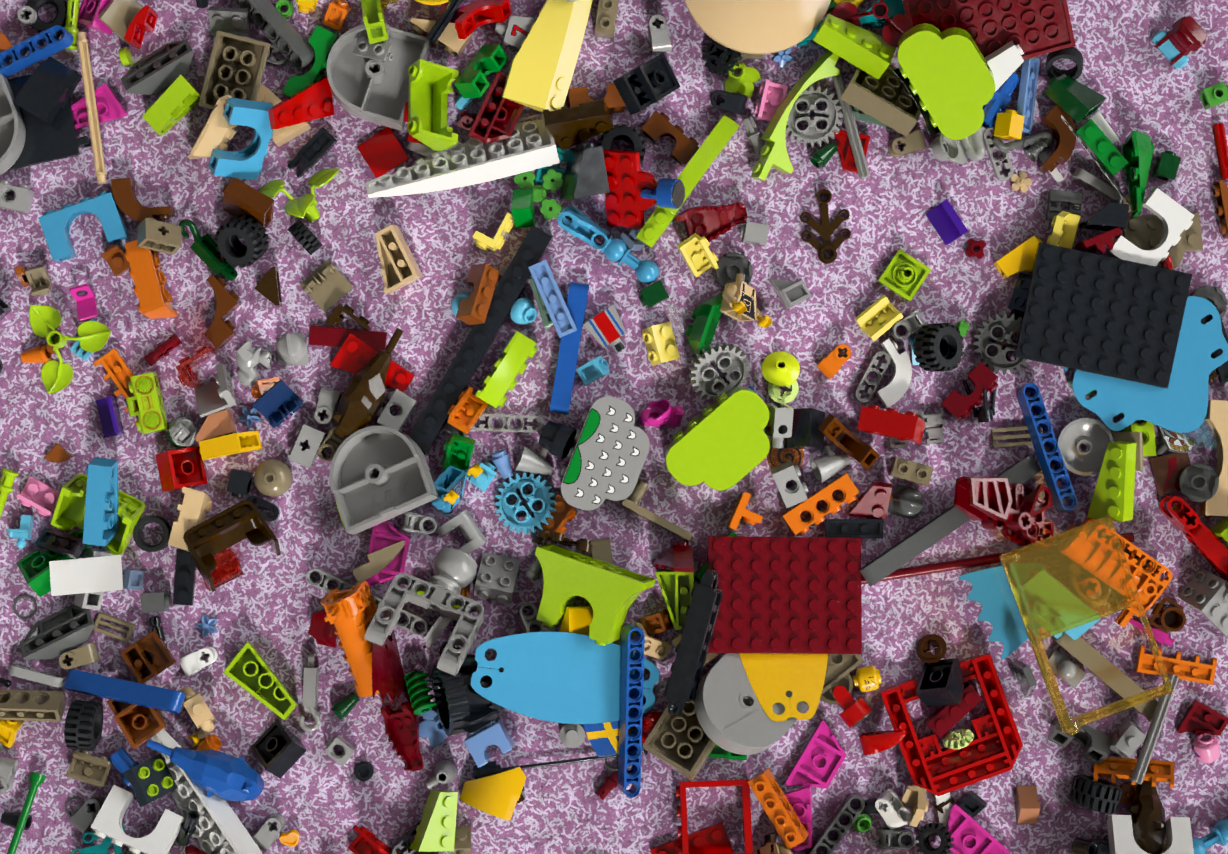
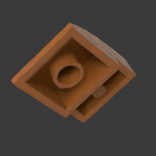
[106,680,166,749]

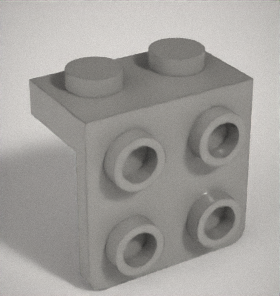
[474,553,520,604]

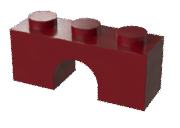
[941,362,998,423]
[924,683,983,738]

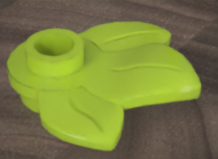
[725,62,761,98]

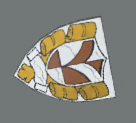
[1156,425,1196,456]

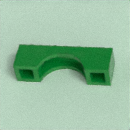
[282,25,339,98]

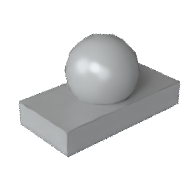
[1043,650,1087,688]

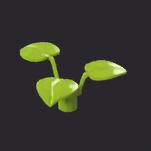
[259,168,341,222]
[29,305,111,394]

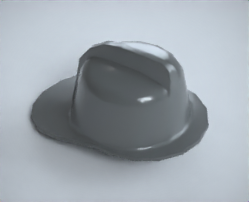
[888,484,924,519]

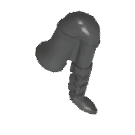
[992,130,1055,162]

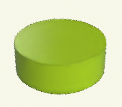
[118,47,134,67]

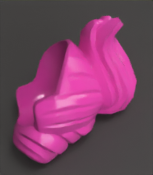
[639,399,684,428]

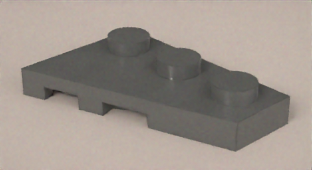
[1010,660,1037,698]

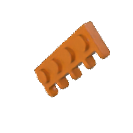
[93,348,139,427]
[1135,645,1217,685]
[1093,756,1174,788]

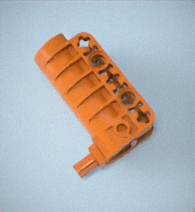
[1057,518,1172,628]
[320,581,388,697]

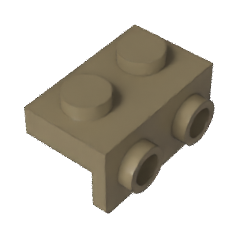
[66,750,112,788]

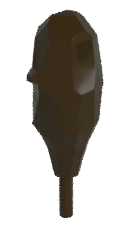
[332,328,404,439]
[1127,780,1166,854]

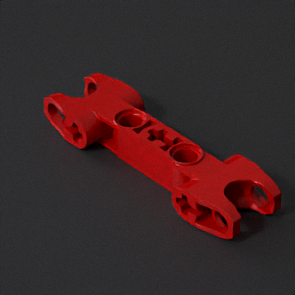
[1158,495,1228,582]

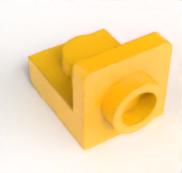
[0,720,24,748]

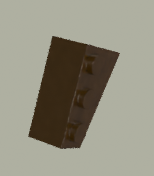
[543,100,614,150]

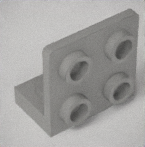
[195,363,237,417]

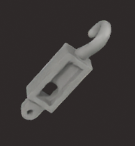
[299,652,321,732]

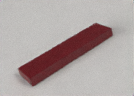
[309,325,387,351]

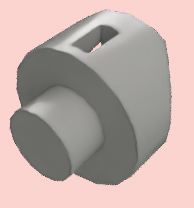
[559,724,586,748]

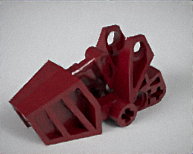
[953,476,1054,547]

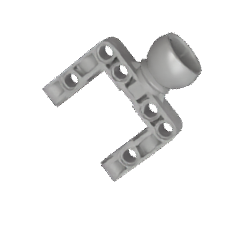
[365,547,484,676]

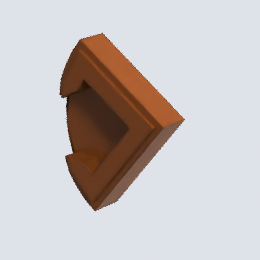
[14,266,30,287]
[44,443,73,463]

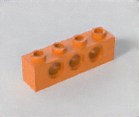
[781,473,860,536]
[748,768,809,850]

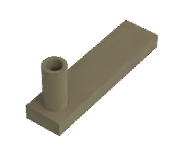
[621,480,693,542]

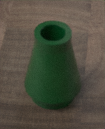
[809,142,838,169]
[331,692,360,720]

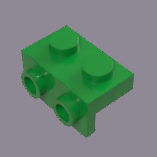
[441,433,476,473]

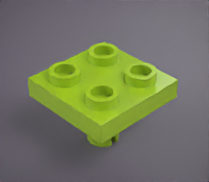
[878,249,931,302]

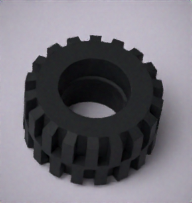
[598,124,646,164]
[215,214,269,268]
[913,323,964,372]
[64,700,103,751]
[1068,775,1123,814]

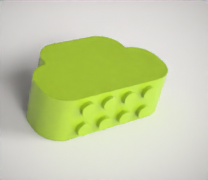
[898,23,995,140]
[664,387,770,491]

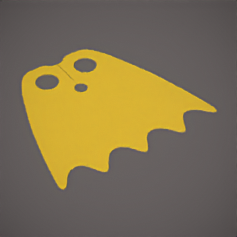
[739,653,828,722]

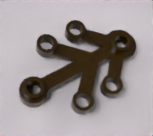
[800,189,851,264]
[531,530,592,553]

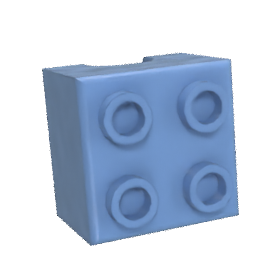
[464,718,514,767]

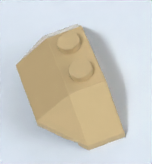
[187,94,237,159]

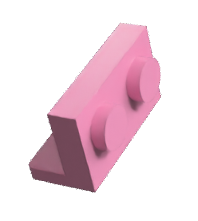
[755,79,788,122]

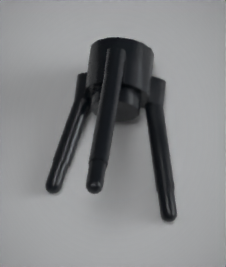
[963,380,996,422]

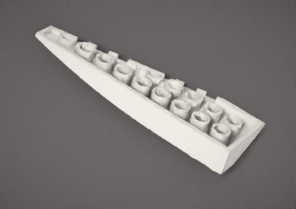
[365,113,560,198]

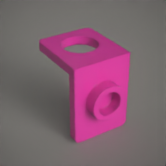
[69,284,98,321]

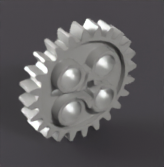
[786,85,843,148]
[688,342,751,401]

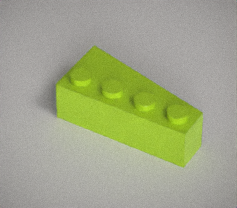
[1087,441,1137,522]

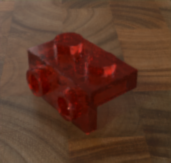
[196,549,244,591]

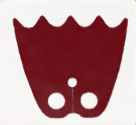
[372,630,411,706]

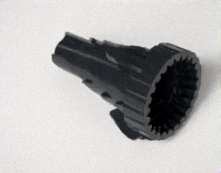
[431,654,505,736]

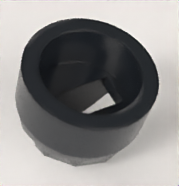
[864,798,878,814]

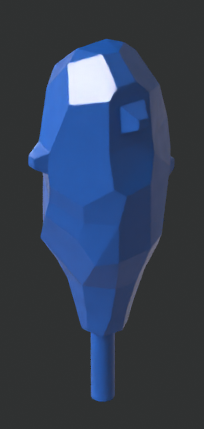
[146,739,264,801]

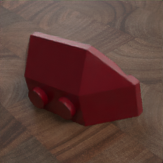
[468,71,524,144]

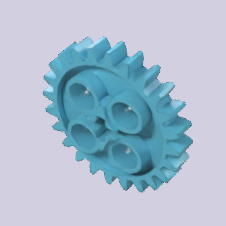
[494,472,557,535]

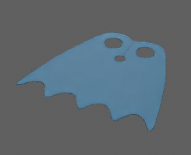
[958,563,1048,660]

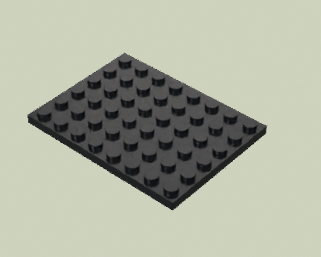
[1014,242,1192,389]

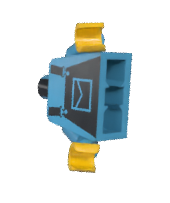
[432,464,483,514]

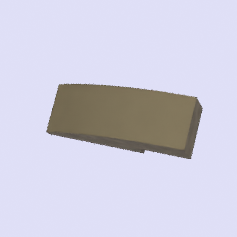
[352,540,406,583]

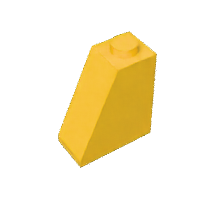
[199,431,262,460]

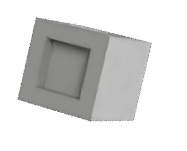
[740,222,770,246]
[325,735,356,767]

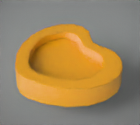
[279,829,300,847]

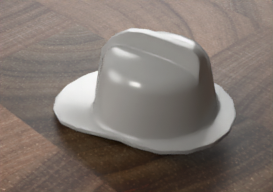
[928,132,968,165]
[276,332,309,366]

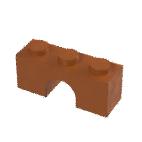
[568,84,627,113]
[456,263,500,326]

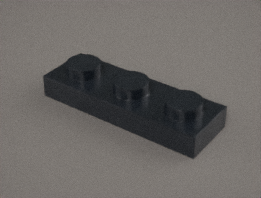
[825,519,883,539]
[35,528,87,559]
[173,548,196,606]

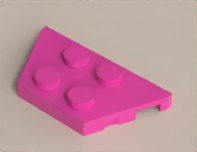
[365,521,410,586]
[784,719,847,788]
[946,802,1011,854]

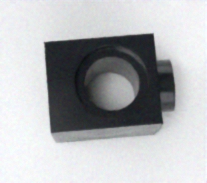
[227,469,254,498]

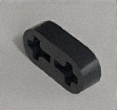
[246,496,280,521]

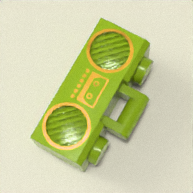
[126,372,168,434]

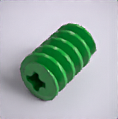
[404,671,437,715]

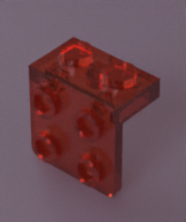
[176,346,218,389]

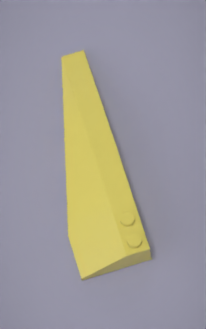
[502,0,593,113]

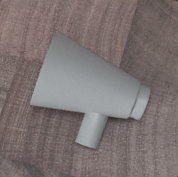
[810,445,850,484]
[514,446,554,476]
[425,759,458,789]

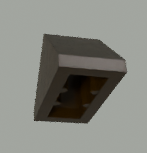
[254,267,282,307]

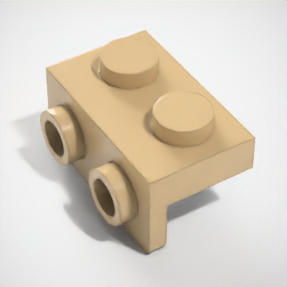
[901,785,929,827]

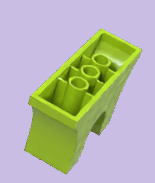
[535,544,656,646]

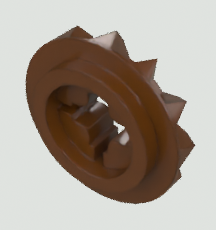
[916,634,947,665]

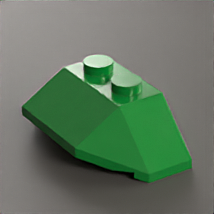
[685,292,723,360]

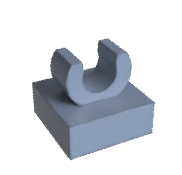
[619,228,645,251]
[122,569,145,590]

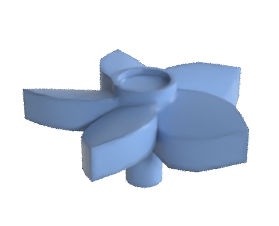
[772,47,793,68]
[238,407,261,429]
[195,614,218,638]

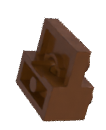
[120,630,176,684]

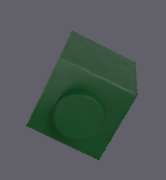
[1151,151,1181,182]
[638,280,669,309]

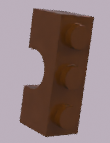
[641,111,699,168]

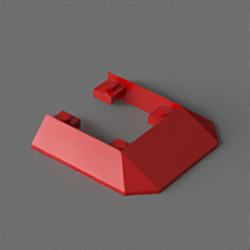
[880,653,1023,796]

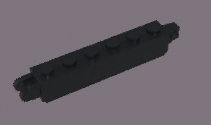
[666,571,723,715]

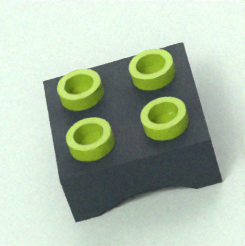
[123,753,178,807]

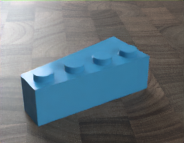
[82,457,119,546]

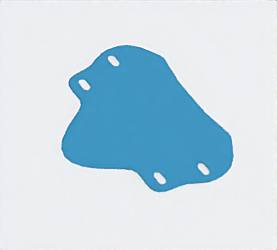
[1072,296,1228,433]

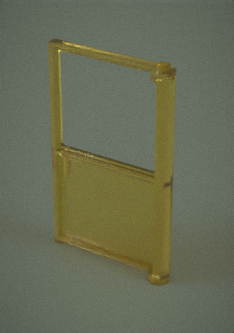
[999,515,1174,735]

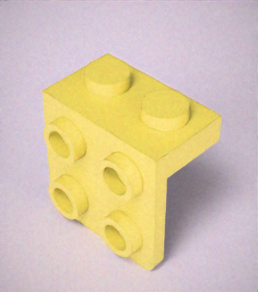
[473,213,514,252]

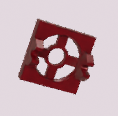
[1075,227,1122,254]

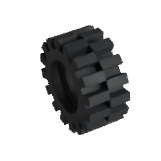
[288,219,322,255]
[915,823,954,854]

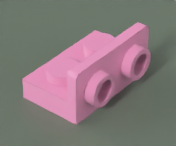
[16,476,60,516]

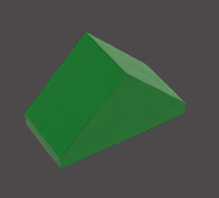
[511,188,535,228]

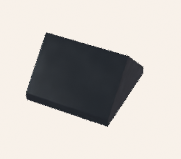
[785,408,825,451]

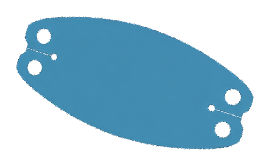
[470,632,659,724]

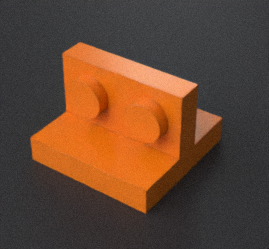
[727,491,763,530]

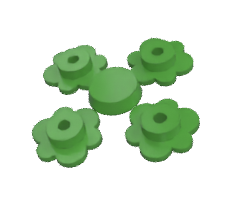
[514,169,563,220]

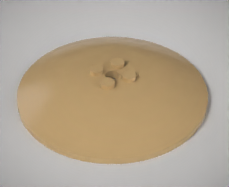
[684,0,831,54]

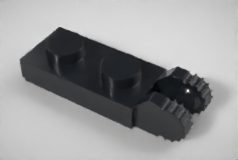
[287,127,338,178]

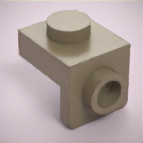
[25,264,52,297]
[452,826,472,854]

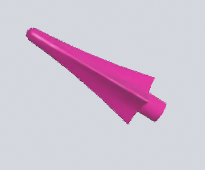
[1129,618,1174,646]

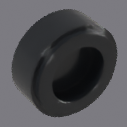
[354,761,374,781]

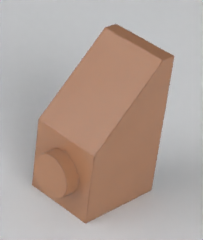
[195,409,237,442]

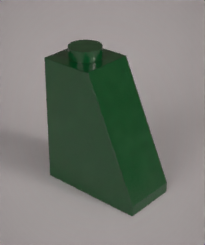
[1045,74,1106,123]

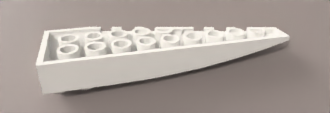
[147,729,262,854]

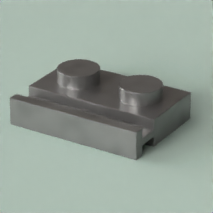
[208,7,250,37]

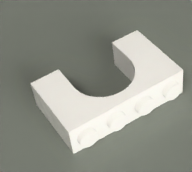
[1106,188,1195,266]
[91,785,185,854]
[1107,815,1194,854]

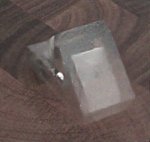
[664,301,692,340]

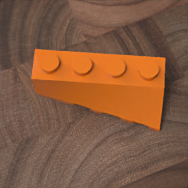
[124,240,178,319]

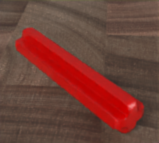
[1212,123,1228,179]

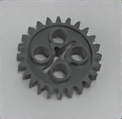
[973,312,1028,375]

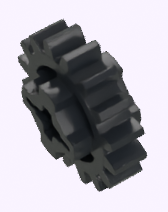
[702,38,743,76]

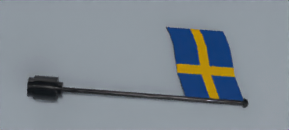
[473,721,648,779]

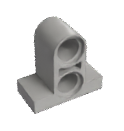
[517,602,557,633]

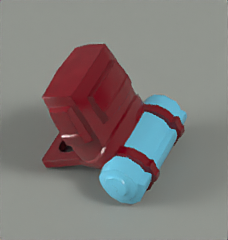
[1151,16,1208,69]

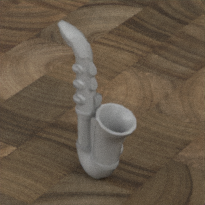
[961,127,986,161]

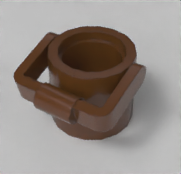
[1149,598,1186,634]

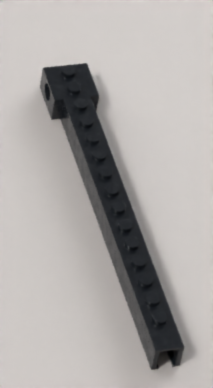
[378,225,553,476]

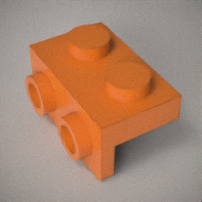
[448,387,488,434]

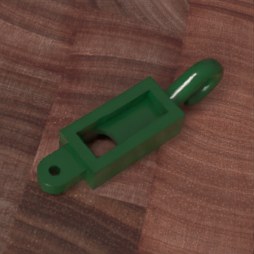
[179,219,238,281]

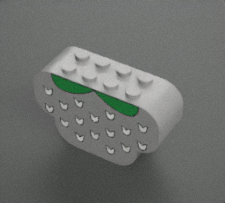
[560,396,650,511]

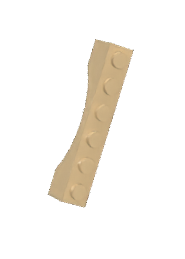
[1200,400,1228,517]

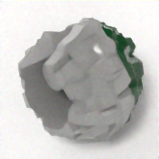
[167,417,198,448]

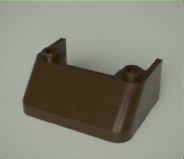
[183,500,281,592]

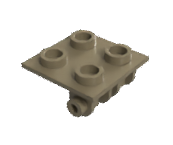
[300,259,354,313]

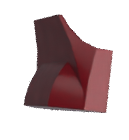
[308,608,339,648]

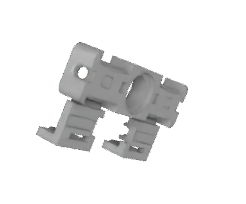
[889,409,945,449]

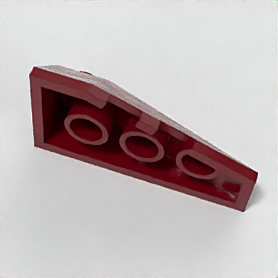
[652,541,694,573]

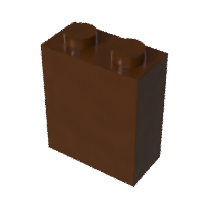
[222,177,274,229]

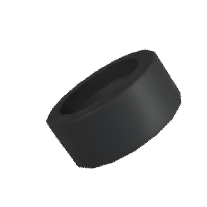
[1046,47,1083,80]
[133,516,172,552]

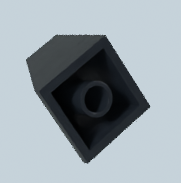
[560,143,610,199]

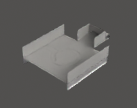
[422,615,452,649]

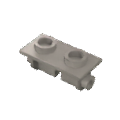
[352,37,394,62]

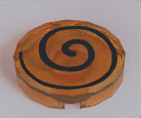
[766,438,805,469]

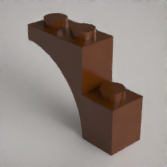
[204,275,241,349]

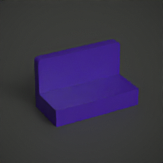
[926,199,968,245]
[96,396,124,438]

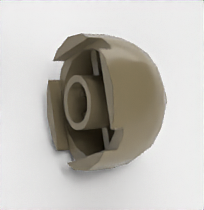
[254,459,293,497]

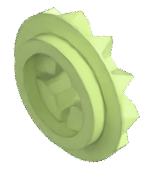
[768,381,799,404]
[943,728,974,749]

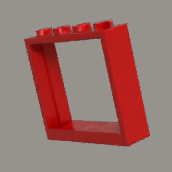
[676,780,753,854]

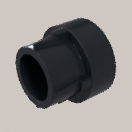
[539,421,577,459]

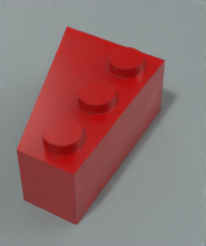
[857,404,926,445]

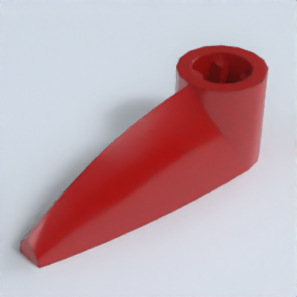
[859,729,907,755]

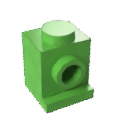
[1198,82,1228,110]

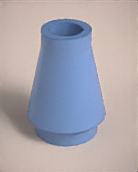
[491,449,514,479]

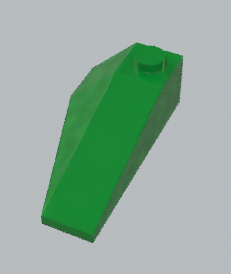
[1123,131,1154,217]
[16,529,90,597]

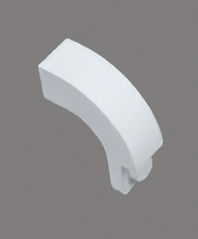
[875,339,912,408]

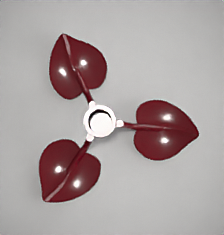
[830,0,914,47]

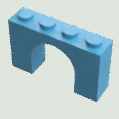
[208,97,273,180]
[38,191,130,263]

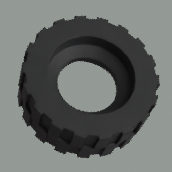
[25,0,67,33]

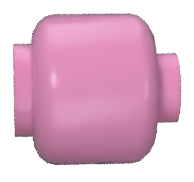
[1193,733,1220,763]

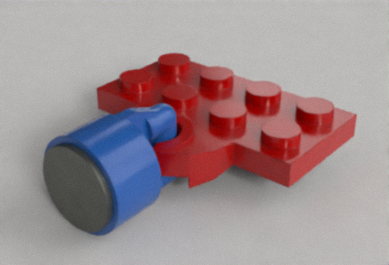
[603,150,685,229]

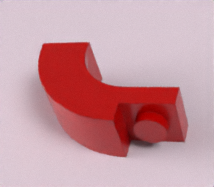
[455,0,512,39]

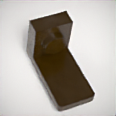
[325,304,371,331]

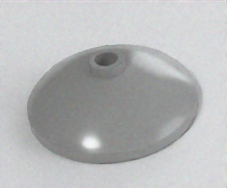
[1057,418,1114,476]

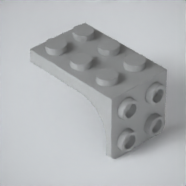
[1178,568,1228,639]

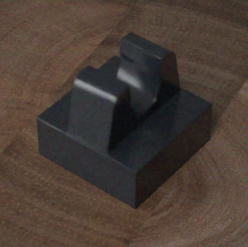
[958,790,986,818]

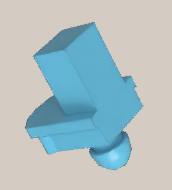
[6,515,34,549]

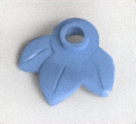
[419,709,446,747]

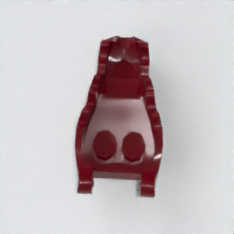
[675,202,747,242]
[380,701,424,772]

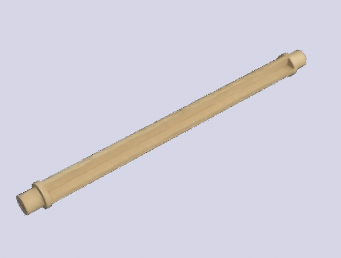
[77,32,107,184]

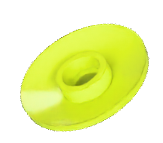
[762,351,800,387]

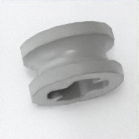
[17,6,37,25]

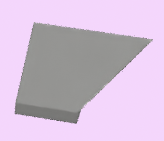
[768,279,812,310]

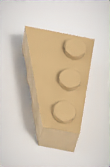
[256,84,312,147]
[375,225,423,294]
[168,487,213,552]

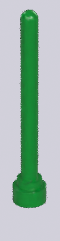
[7,772,46,854]

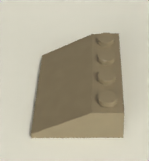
[198,30,271,110]
[840,66,921,137]
[642,699,716,781]

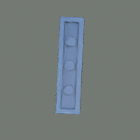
[1017,57,1040,135]
[528,260,577,338]

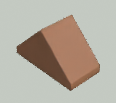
[1016,785,1040,824]

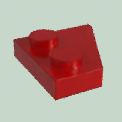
[834,130,870,174]

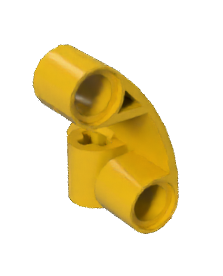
[459,766,526,820]

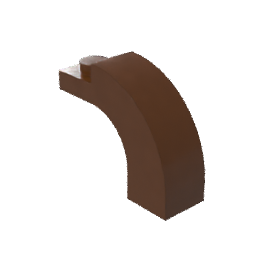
[1039,104,1076,174]
[111,178,175,222]
[818,414,880,470]

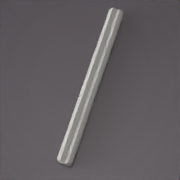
[832,72,870,179]
[1131,674,1179,784]

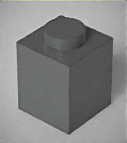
[140,591,172,613]

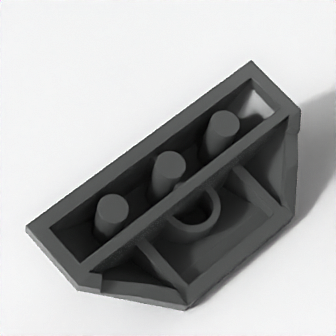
[121,39,194,95]
[19,605,95,660]

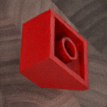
[155,446,207,492]

